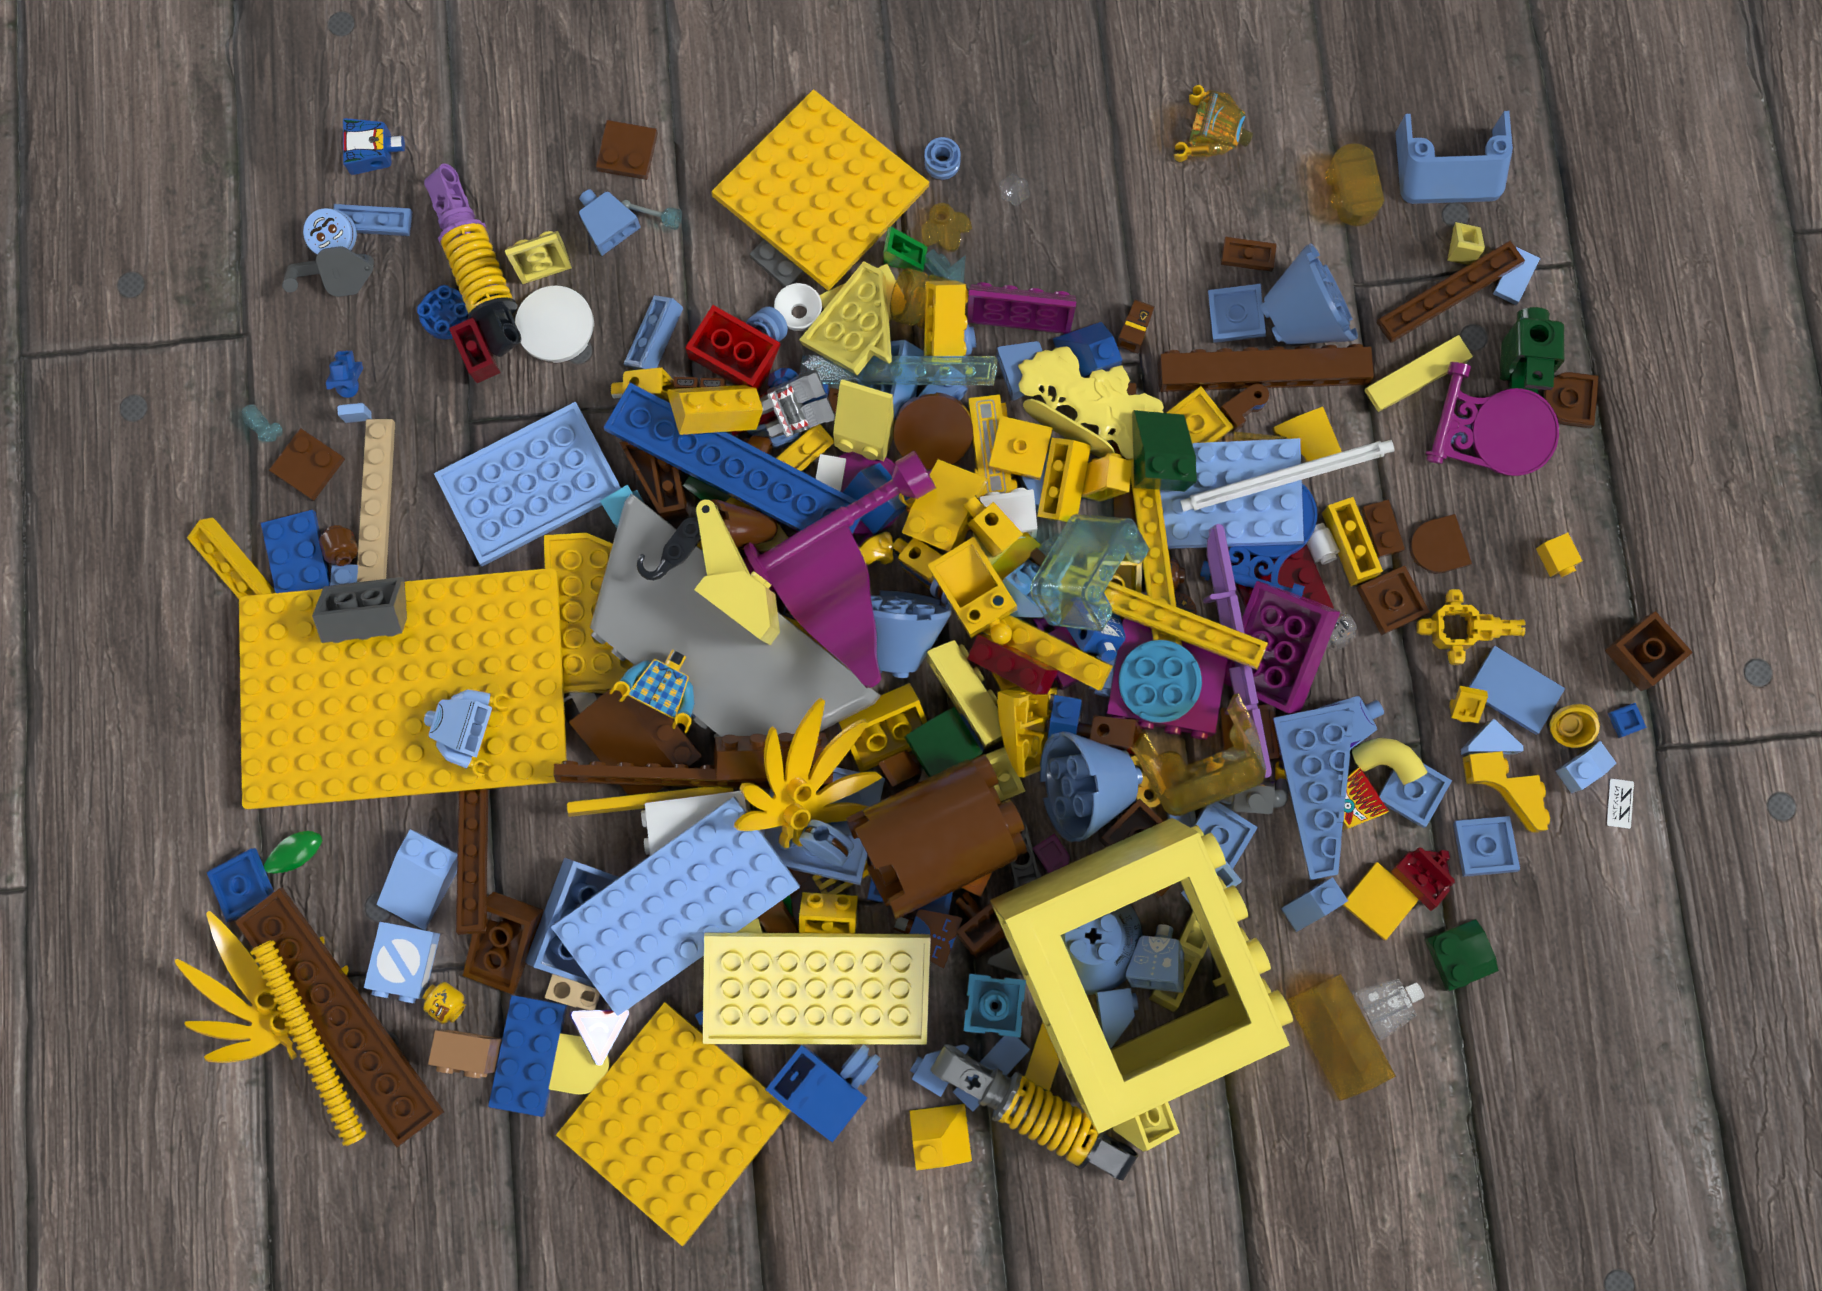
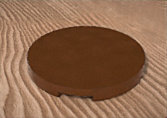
[893,392,973,469]

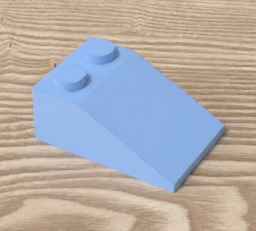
[377,829,458,930]

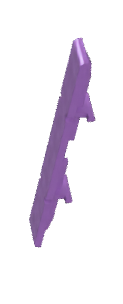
[1203,524,1272,779]

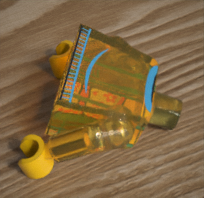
[1174,85,1253,162]

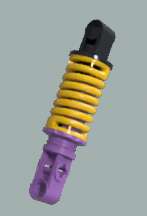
[424,164,522,357]

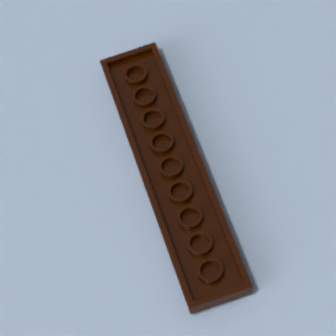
[235,888,444,1147]

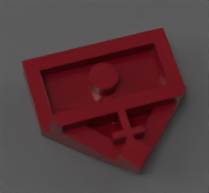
[1391,847,1455,911]

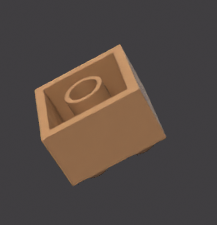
[428,1030,502,1078]

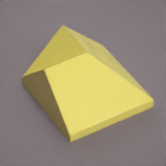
[1112,1102,1180,1152]

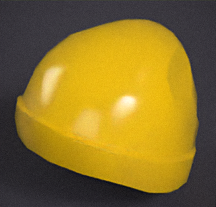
[1550,704,1600,748]

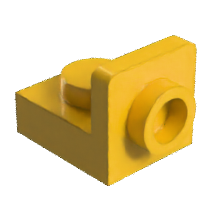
[1449,686,1488,723]

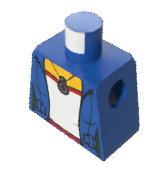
[343,118,405,175]

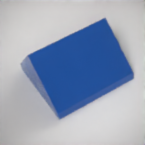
[842,463,910,535]

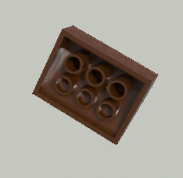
[569,688,702,795]

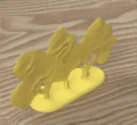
[1018,346,1164,459]

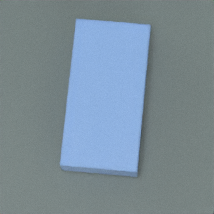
[1493,247,1540,305]

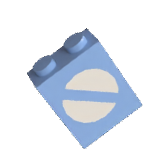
[364,922,440,1003]

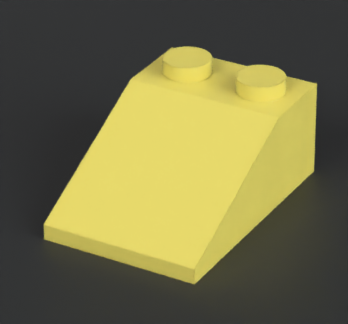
[505,231,572,284]
[833,379,894,461]

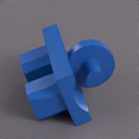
[326,351,363,398]

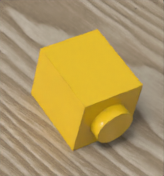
[1536,533,1582,578]

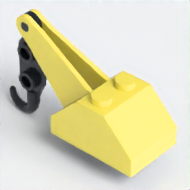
[636,500,780,645]

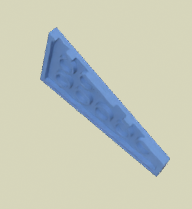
[1273,701,1355,880]

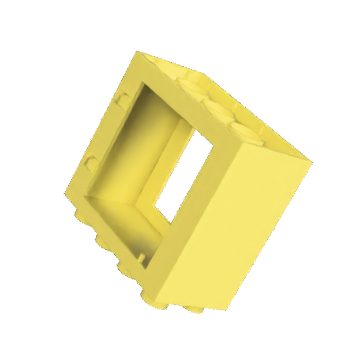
[990,818,1293,1134]

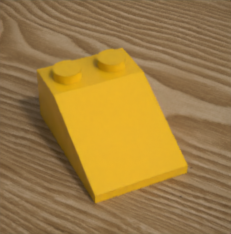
[902,459,988,552]

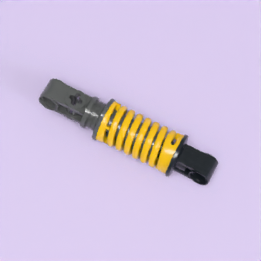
[930,1044,1139,1181]

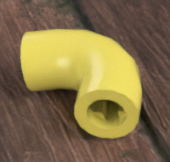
[1352,738,1428,785]

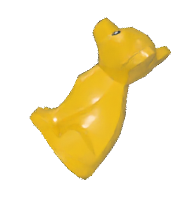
[859,532,893,565]

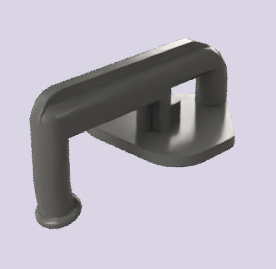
[282,246,374,297]

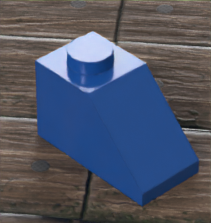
[1048,695,1082,738]

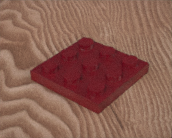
[1231,545,1334,609]

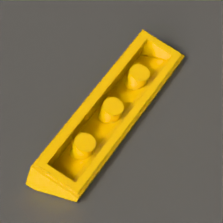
[187,518,276,600]

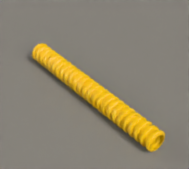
[250,940,367,1146]

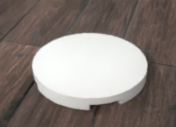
[515,286,594,363]

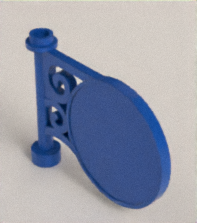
[1200,483,1317,596]

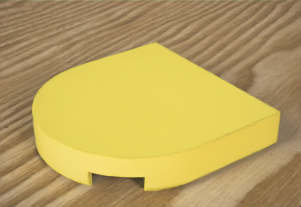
[549,1033,610,1094]

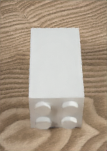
[641,791,751,855]

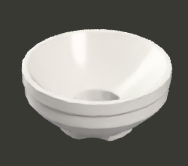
[774,283,822,331]

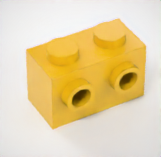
[799,892,858,934]

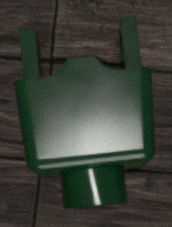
[1500,307,1565,394]

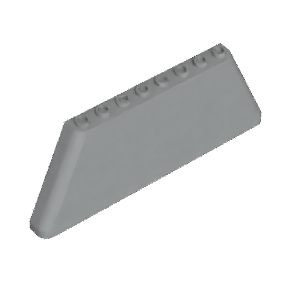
[590,493,881,738]

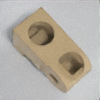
[545,974,600,1010]

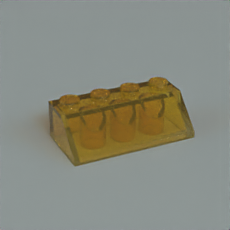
[1286,974,1396,1101]

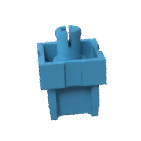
[963,974,1026,1037]

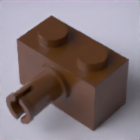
[955,892,1005,960]

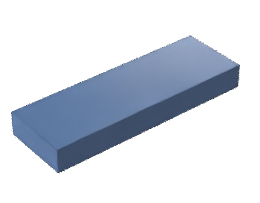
[333,204,413,236]
[953,1036,1030,1111]

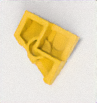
[1273,407,1342,462]

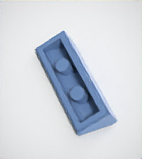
[624,295,683,370]

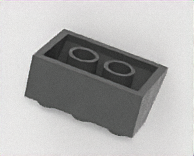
[312,577,407,643]

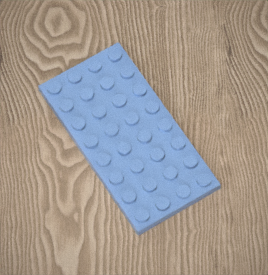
[551,796,800,1017]

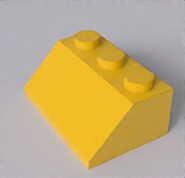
[667,385,763,435]
[838,683,927,773]

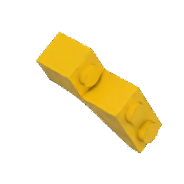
[1463,751,1550,833]

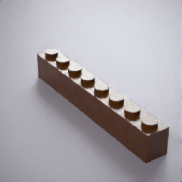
[1158,344,1374,392]

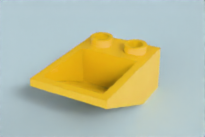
[927,537,1017,645]

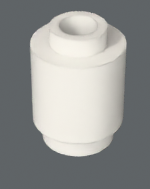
[1307,523,1340,565]

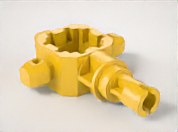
[1416,589,1525,665]

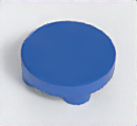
[417,285,469,339]

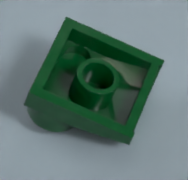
[1424,919,1499,991]

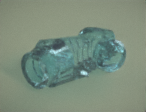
[241,405,283,442]

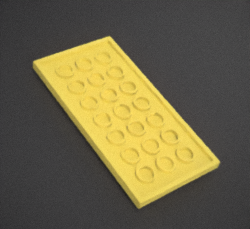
[703,933,930,1045]

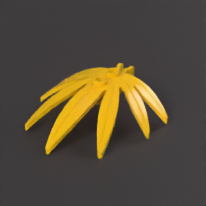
[734,698,882,848]
[175,911,348,1063]

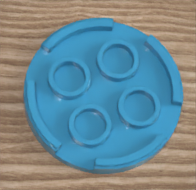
[1119,640,1202,723]

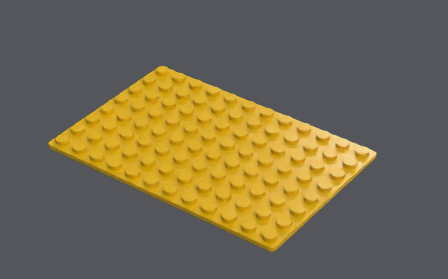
[239,568,567,810]

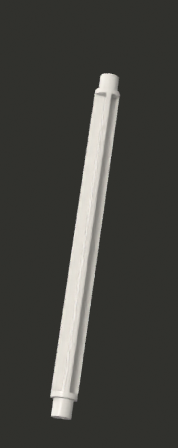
[1180,440,1394,512]

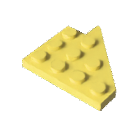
[799,261,892,375]

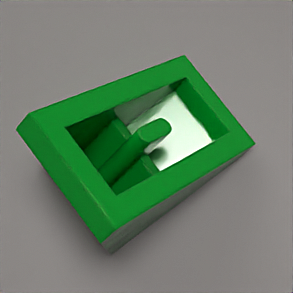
[883,227,928,271]

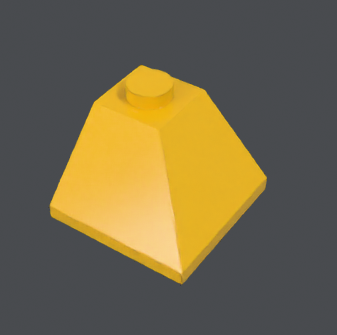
[909,1104,972,1170]

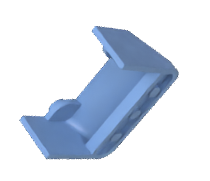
[1396,111,1513,204]

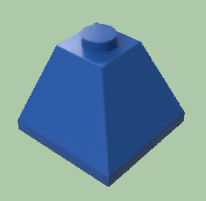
[1053,322,1122,378]

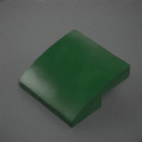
[904,707,983,777]

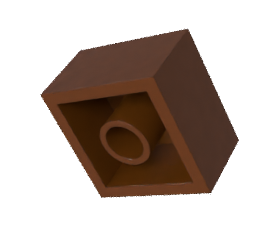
[1604,611,1693,691]

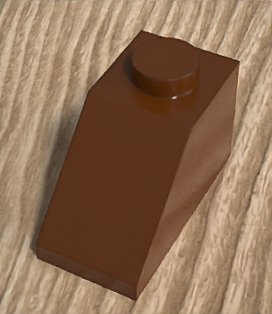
[878,750,922,793]

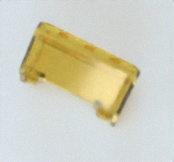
[1133,693,1266,816]

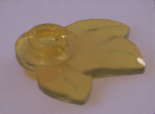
[921,203,972,252]

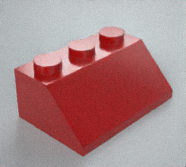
[685,305,781,392]

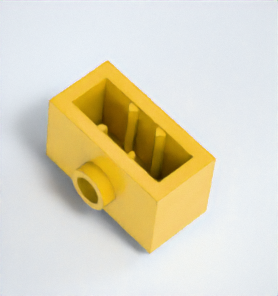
[1082,453,1132,502]

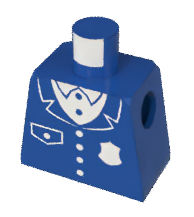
[1063,601,1126,662]

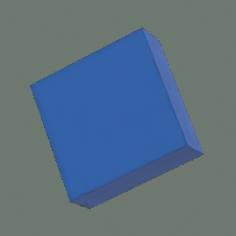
[1608,703,1647,738]

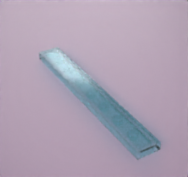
[799,356,998,385]

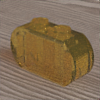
[1325,143,1384,226]

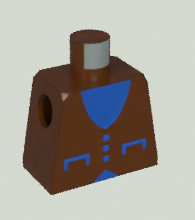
[894,909,963,969]

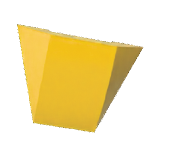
[998,686,1058,778]

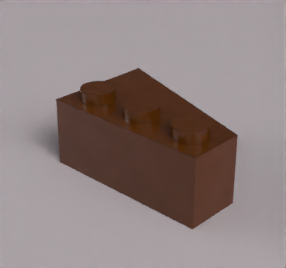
[619,441,689,521]

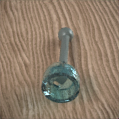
[621,200,682,230]

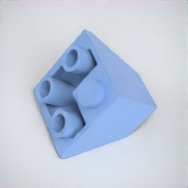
[993,559,1066,617]

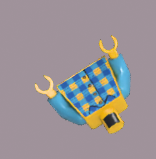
[609,650,695,733]

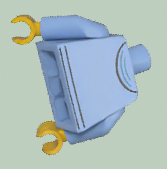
[424,689,510,776]

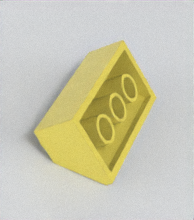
[927,640,1003,751]

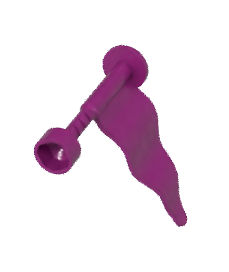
[743,451,936,688]

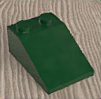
[1132,410,1197,492]

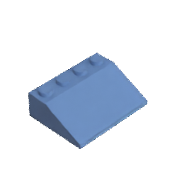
[525,858,619,988]

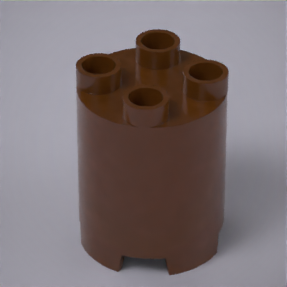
[846,754,1027,920]

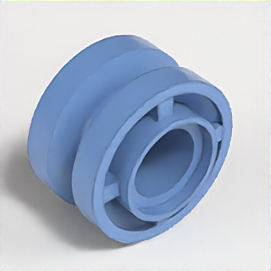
[925,137,961,180]
[746,307,788,342]
[839,1044,881,1089]

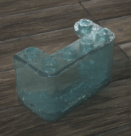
[1030,514,1149,631]

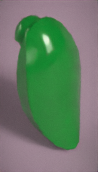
[264,831,323,874]

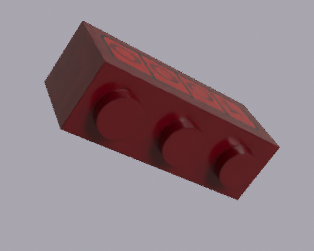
[967,634,1058,695]

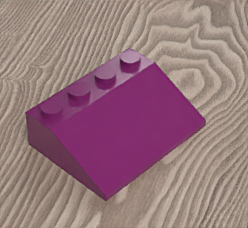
[967,282,1076,334]
[1223,581,1340,713]

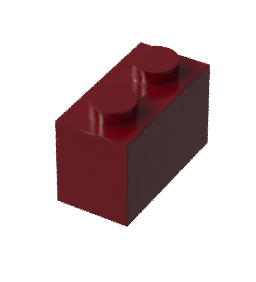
[449,318,501,383]

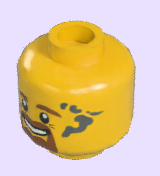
[422,982,466,1024]

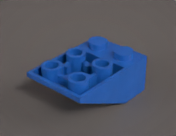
[765,1044,868,1142]

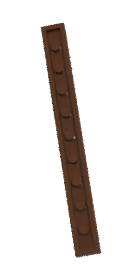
[553,761,833,791]

